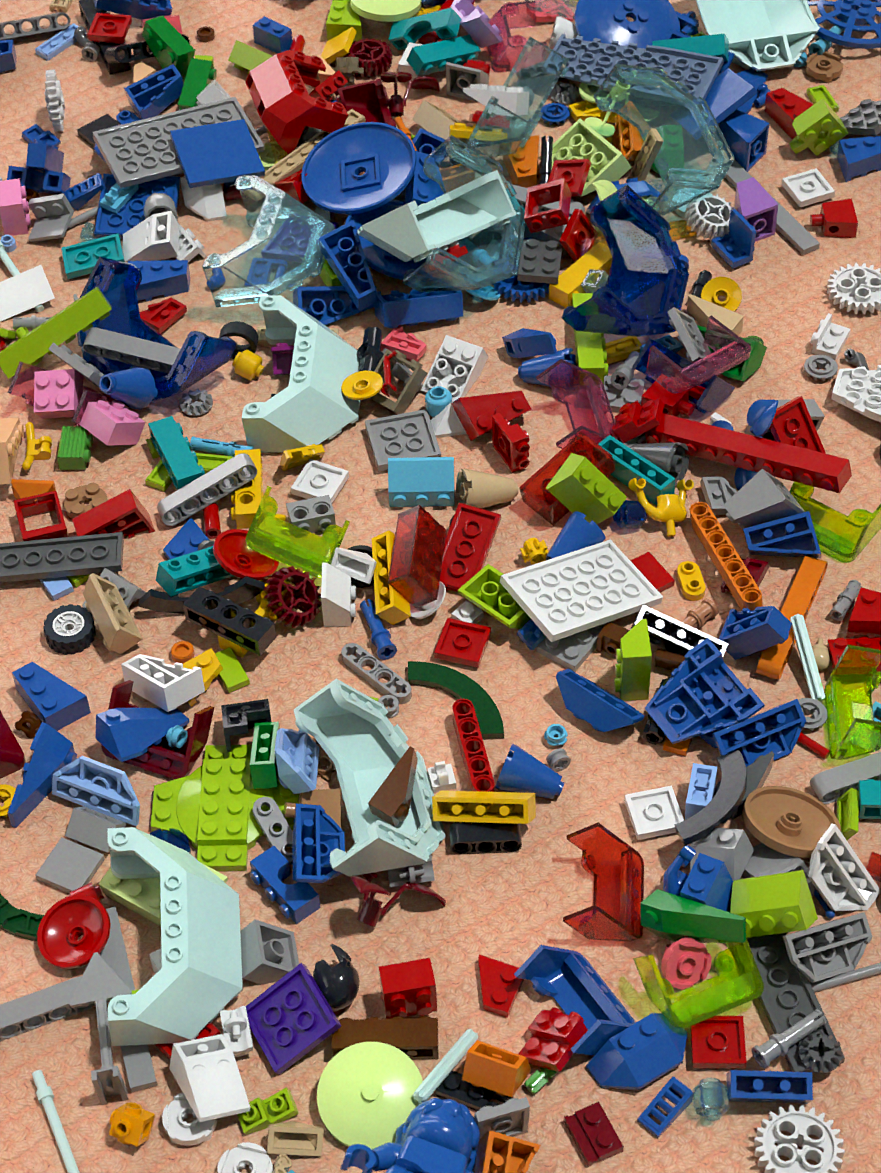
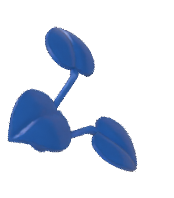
[712,399,779,491]

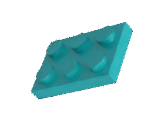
[61,233,126,279]

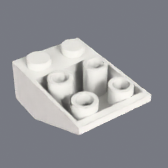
[463,84,529,116]
[122,211,180,267]
[421,335,488,403]
[169,1034,250,1122]

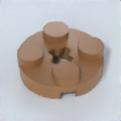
[806,52,843,83]
[64,483,108,519]

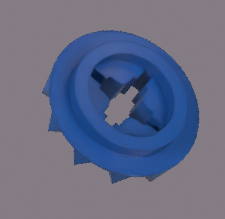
[540,103,570,125]

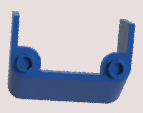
[514,945,636,1055]

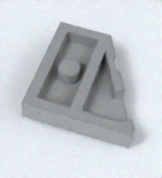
[700,477,738,515]

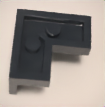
[221,699,271,752]

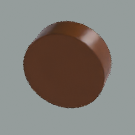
[197,26,215,43]

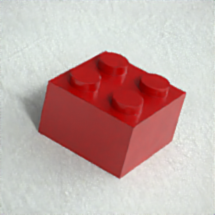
[379,958,437,1019]

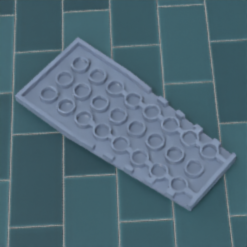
[543,34,723,109]

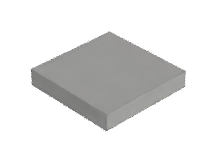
[35,837,105,894]

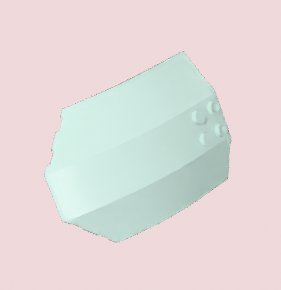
[696,0,820,71]

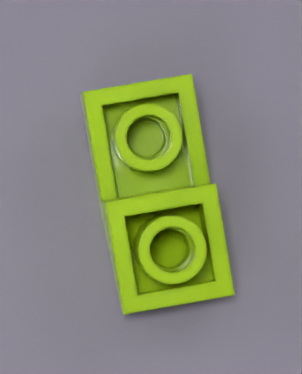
[237,1088,299,1134]

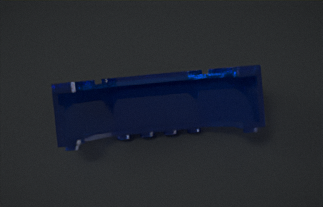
[562,185,689,337]
[77,256,238,403]

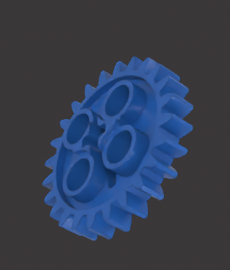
[491,252,550,303]

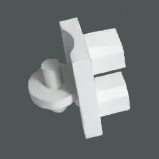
[220,1006,254,1057]

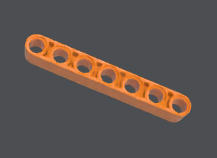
[689,502,763,611]
[756,555,828,680]

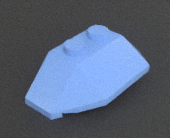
[275,728,319,794]
[52,756,140,826]

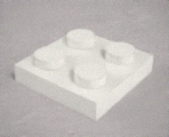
[782,168,835,207]
[291,459,349,503]
[624,786,684,840]

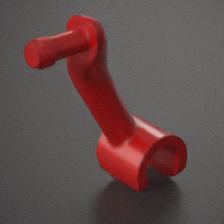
[381,351,397,397]

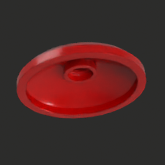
[213,529,279,580]
[37,895,111,969]

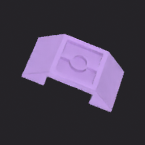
[451,0,503,48]

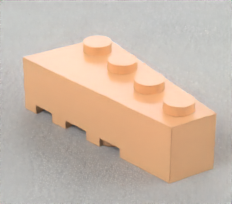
[0,418,24,484]

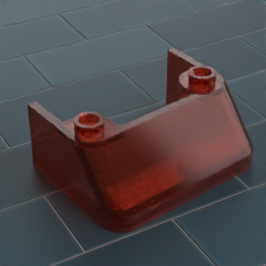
[563,822,644,942]

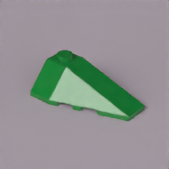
[697,325,767,382]
[640,889,746,943]

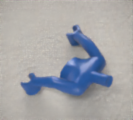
[663,845,696,896]

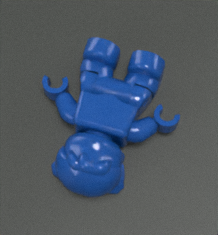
[340,1098,480,1173]

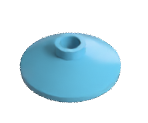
[462,279,500,302]

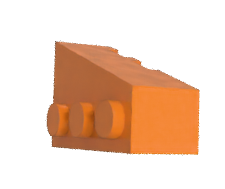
[503,135,539,188]

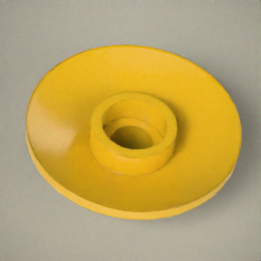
[701,277,742,312]
[341,371,383,400]

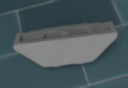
[783,912,872,983]

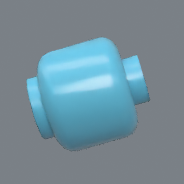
[425,386,452,417]

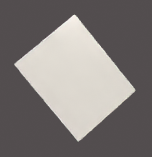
[0,265,55,322]

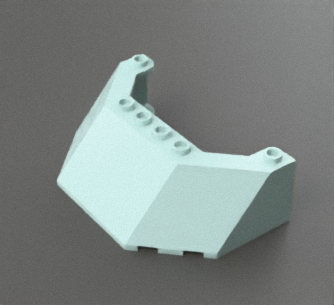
[357,170,516,263]
[242,295,360,453]
[293,679,446,876]
[108,827,243,1046]

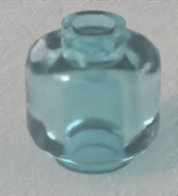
[693,1078,729,1121]

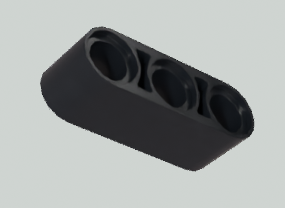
[449,822,522,854]

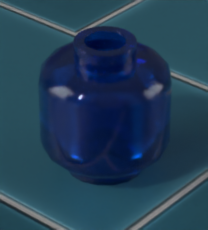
[613,500,647,529]

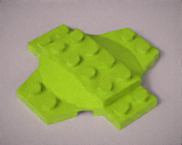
[151,745,300,871]

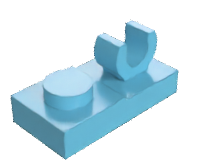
[100,183,139,214]

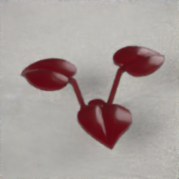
[380,72,440,117]
[351,872,446,927]

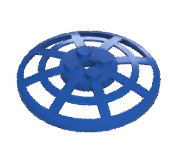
[807,0,881,49]

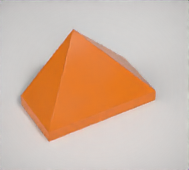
[11,479,56,501]

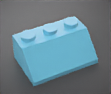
[388,457,455,507]

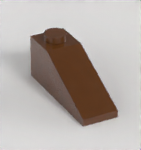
[368,746,418,827]

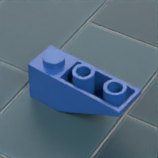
[502,328,557,358]

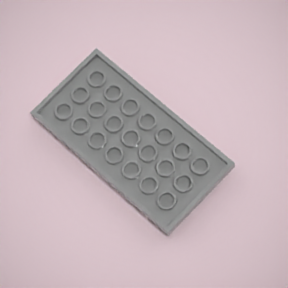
[93,97,265,188]

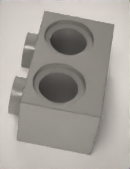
[286,495,336,537]

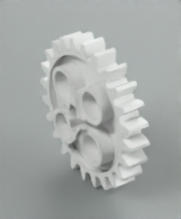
[44,69,65,132]
[827,263,881,314]
[754,1104,845,1173]

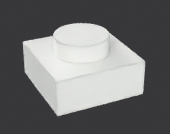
[451,600,484,624]

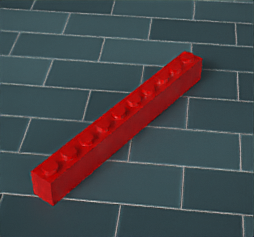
[645,413,852,493]

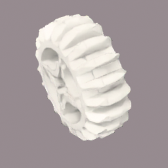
[684,192,735,241]

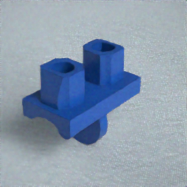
[675,11,699,36]
[517,619,546,650]

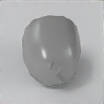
[143,193,178,222]

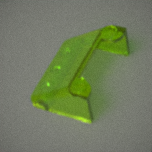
[245,486,350,578]

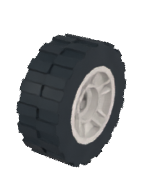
[43,604,96,655]

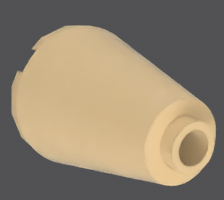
[456,469,518,509]

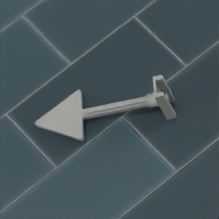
[69,952,132,1105]

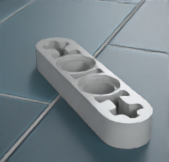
[341,643,412,704]

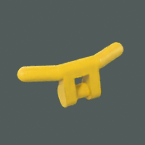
[22,422,52,470]

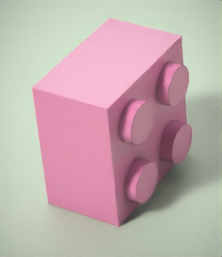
[0,179,31,236]
[34,369,84,419]
[80,400,145,446]

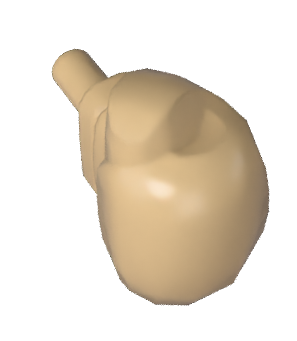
[812,638,829,670]

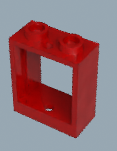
[524,178,571,233]
[13,491,68,541]

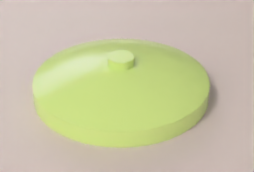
[350,0,421,22]
[317,1042,423,1149]

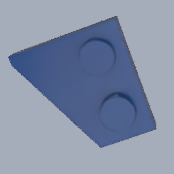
[163,518,209,560]

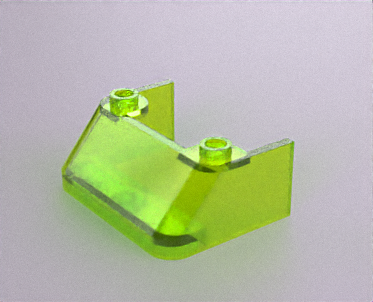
[789,482,881,563]
[824,645,881,760]
[634,939,764,1028]

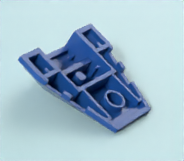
[645,638,765,744]

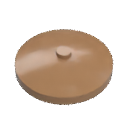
[742,786,841,858]

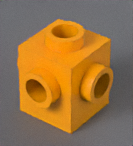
[109,1102,156,1147]

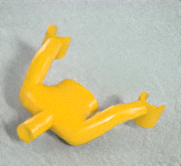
[628,478,694,537]

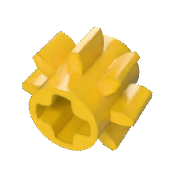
[520,538,548,565]

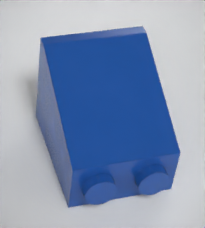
[717,110,769,172]
[680,853,733,912]

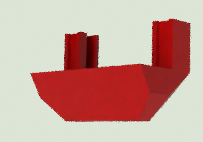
[245,50,348,155]

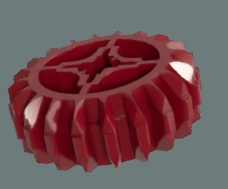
[344,38,393,78]
[263,566,322,628]

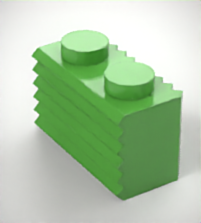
[57,425,93,470]

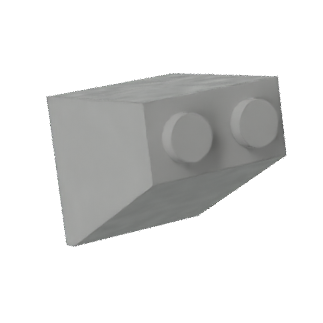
[723,469,805,529]

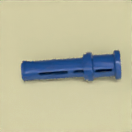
[360,599,397,660]

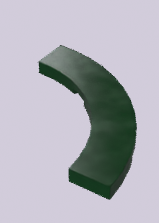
[408,661,504,739]
[0,893,44,941]

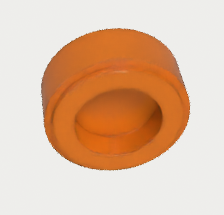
[171,641,195,664]

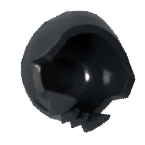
[313,944,360,1011]

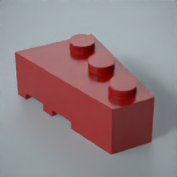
[764,88,814,140]
[72,489,155,539]
[846,587,881,638]

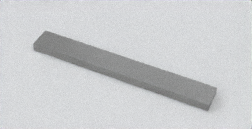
[714,156,820,255]
[100,906,157,1093]

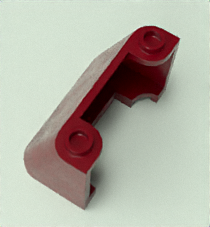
[336,78,397,128]

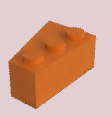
[474,1130,541,1173]

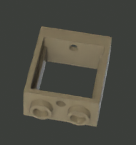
[370,349,427,414]

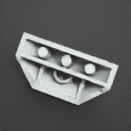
[180,176,227,222]
[808,824,881,911]

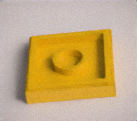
[321,27,356,65]

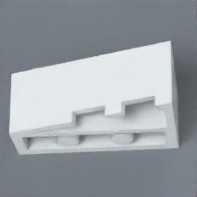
[121,654,205,712]

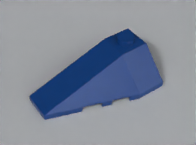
[292,286,377,325]

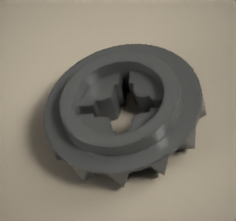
[799,1031,843,1073]

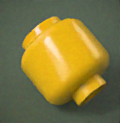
[232,350,265,381]

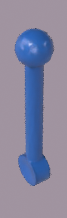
[814,888,835,919]

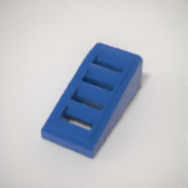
[64,173,104,210]
[637,1077,694,1138]

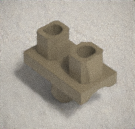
[332,57,364,87]

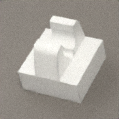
[428,761,456,793]

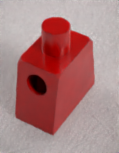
[810,198,858,238]
[641,373,695,417]

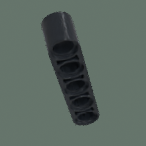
[105,34,190,63]

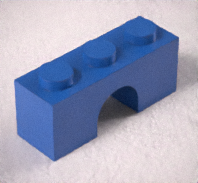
[7,166,71,195]
[250,846,320,924]

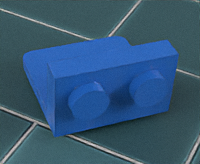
[711,209,756,269]

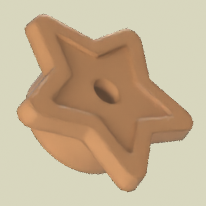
[317,755,336,781]

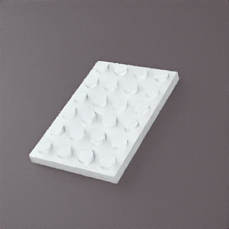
[500,539,663,642]

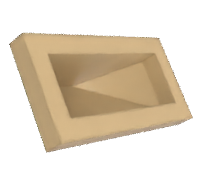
[267,1121,324,1156]

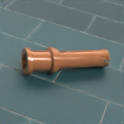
[661,598,718,651]

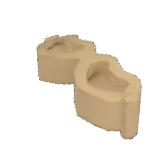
[272,1153,292,1173]

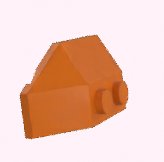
[612,101,648,162]

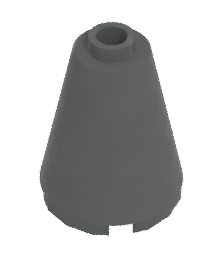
[630,442,689,486]

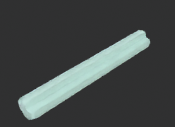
[790,614,825,701]
[413,1029,478,1104]

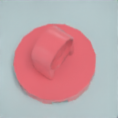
[661,937,712,990]

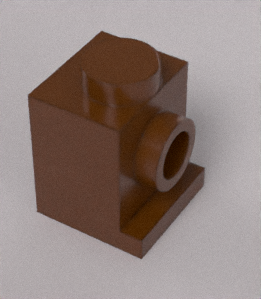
[596,622,630,655]

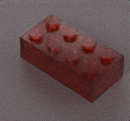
[519,432,615,525]
[388,505,447,608]

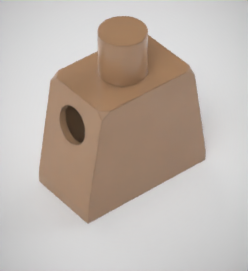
[284,789,341,828]

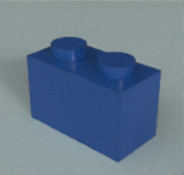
[253,16,292,54]

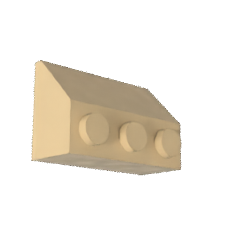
[412,100,479,150]
[83,573,143,654]

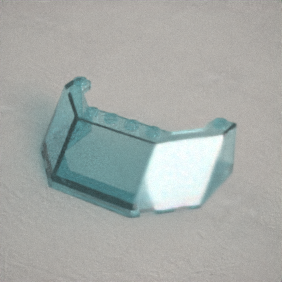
[460,37,569,162]
[593,64,735,215]
[403,135,525,292]
[202,175,335,307]

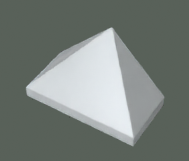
[430,403,467,438]
[331,547,377,584]

